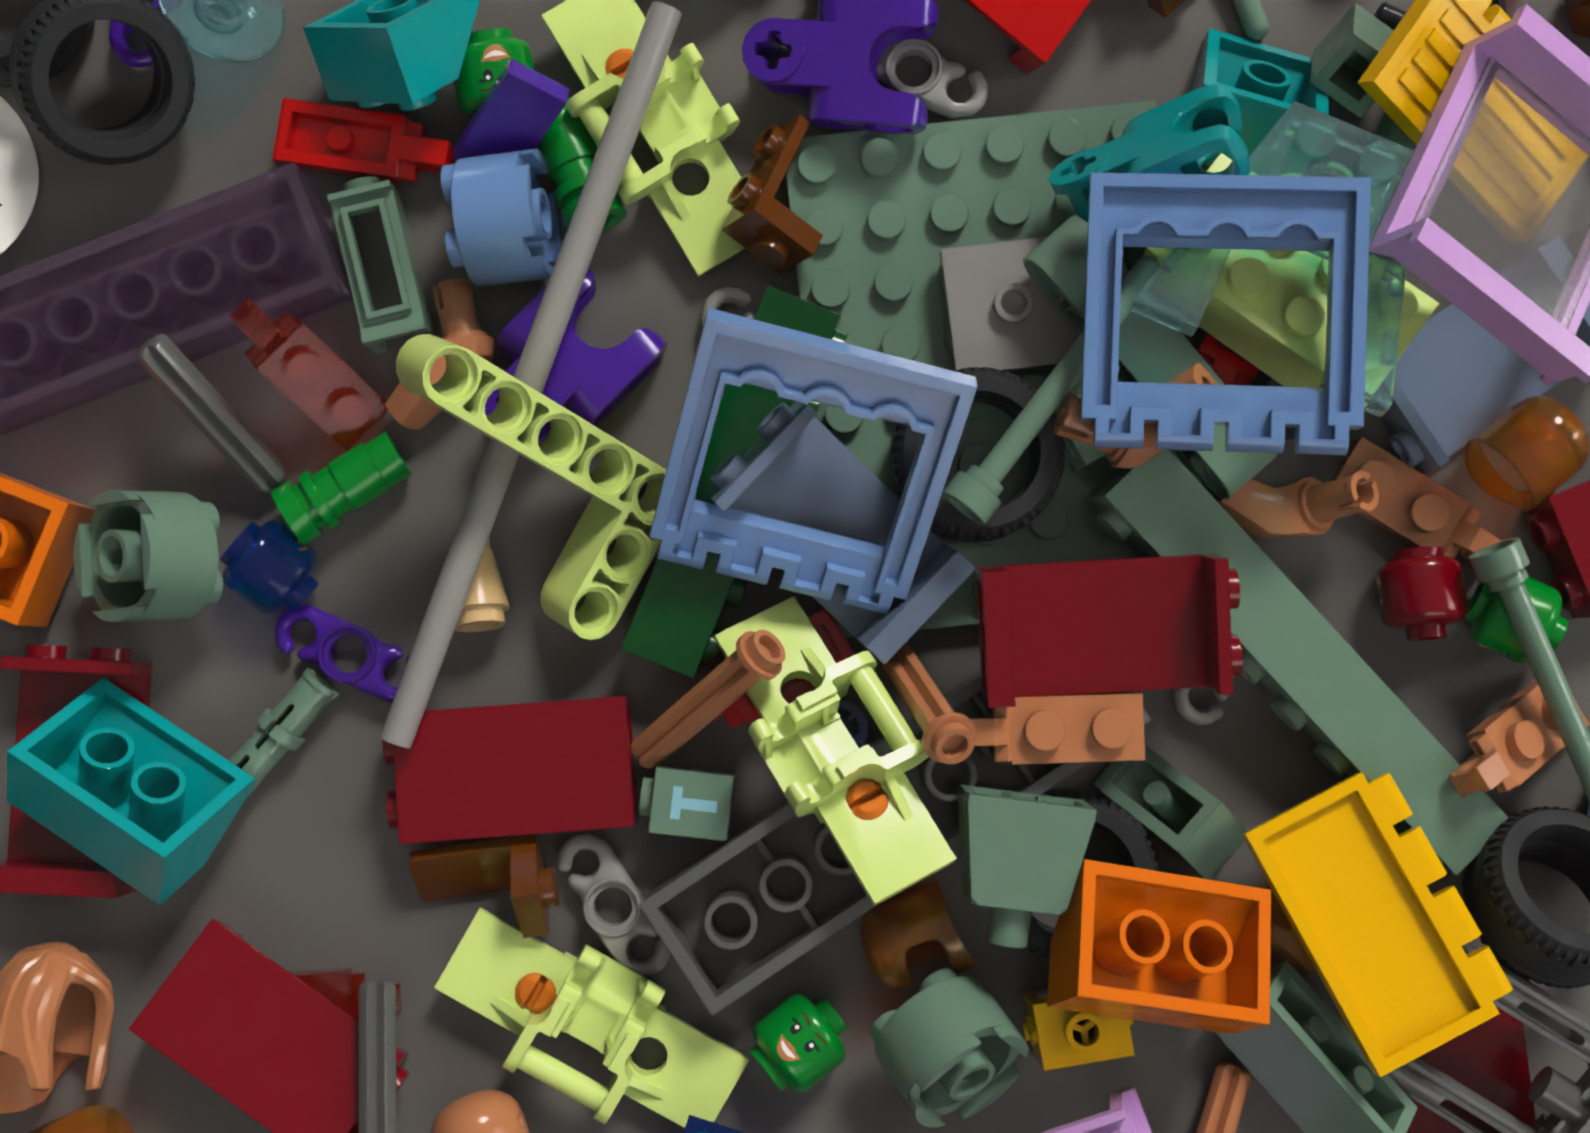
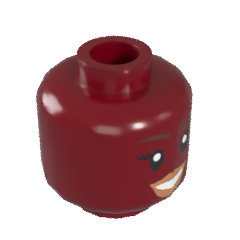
[1376,546,1468,642]

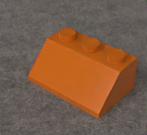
[1047,859,1271,1034]

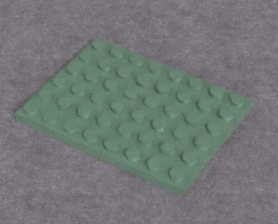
[785,100,1202,638]

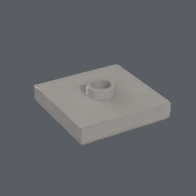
[939,237,1080,373]

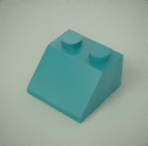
[303,0,480,110]
[1189,28,1329,176]

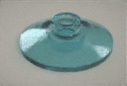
[158,0,286,63]

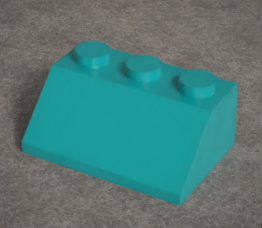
[6,678,255,906]

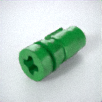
[537,98,627,232]
[271,431,412,545]

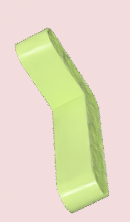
[396,334,666,640]

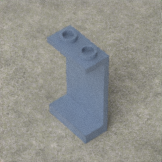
[1364,236,1590,474]
[706,401,975,665]

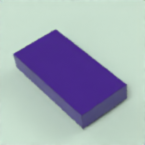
[453,58,569,160]

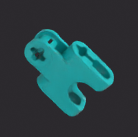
[1048,84,1250,223]

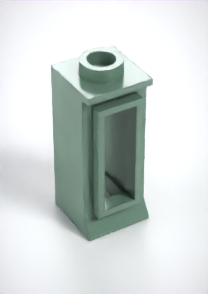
[326,176,436,354]

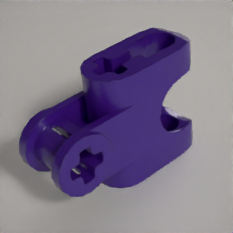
[742,0,939,135]
[485,268,668,442]

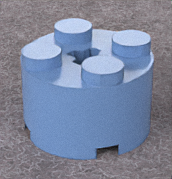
[440,149,562,287]

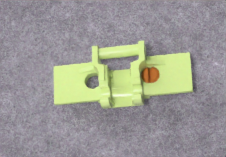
[541,0,746,277]
[715,596,957,906]
[434,907,749,1133]

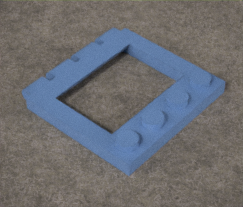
[1080,172,1371,455]
[649,308,978,614]

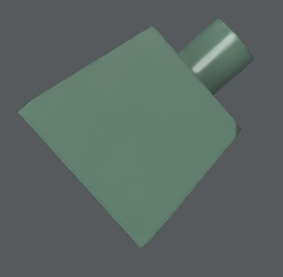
[958,784,1097,948]

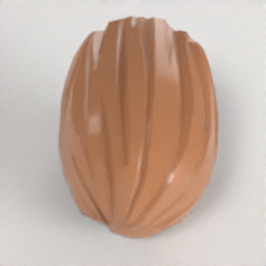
[0,941,114,1114]

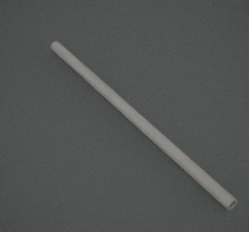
[379,1,682,749]

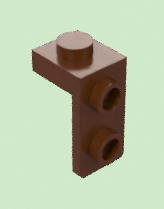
[721,114,823,274]
[409,834,559,938]

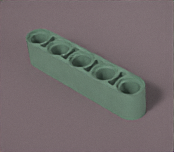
[1023,216,1277,500]

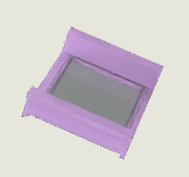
[1369,4,1590,385]

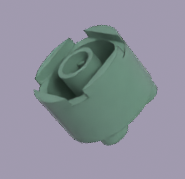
[73,490,223,622]
[870,968,1029,1128]

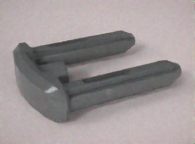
[1388,944,1590,1133]

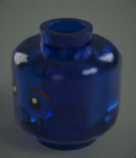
[219,520,319,615]

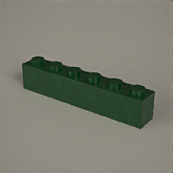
[621,285,848,678]

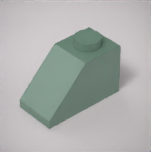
[1093,745,1247,880]

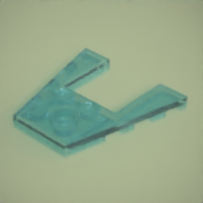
[1130,101,1414,417]

